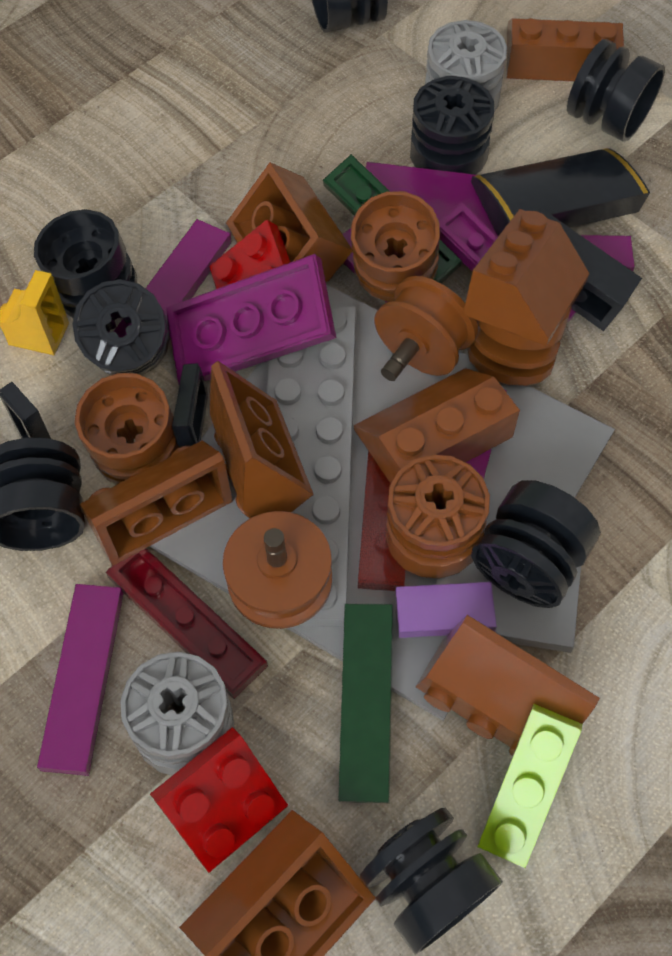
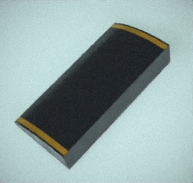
[471,148,650,237]

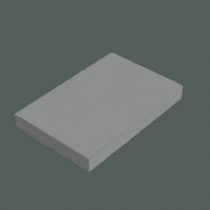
[436,561,581,653]

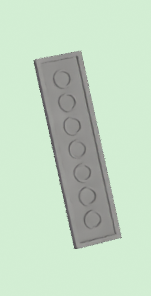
[252,306,356,627]

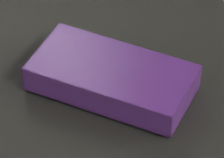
[395,582,497,638]

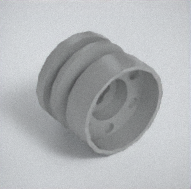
[425,20,507,112]
[120,652,235,775]

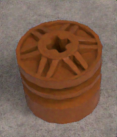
[351,191,440,302]
[467,307,572,386]
[75,373,179,485]
[386,455,490,579]

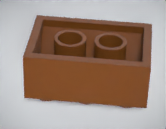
[507,18,624,82]
[226,162,352,282]
[463,209,589,346]
[210,361,314,518]
[354,368,520,483]
[80,440,233,566]
[416,615,600,756]
[179,810,376,956]

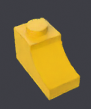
[0,270,69,356]

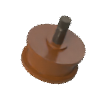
[374,276,478,381]
[223,511,332,629]

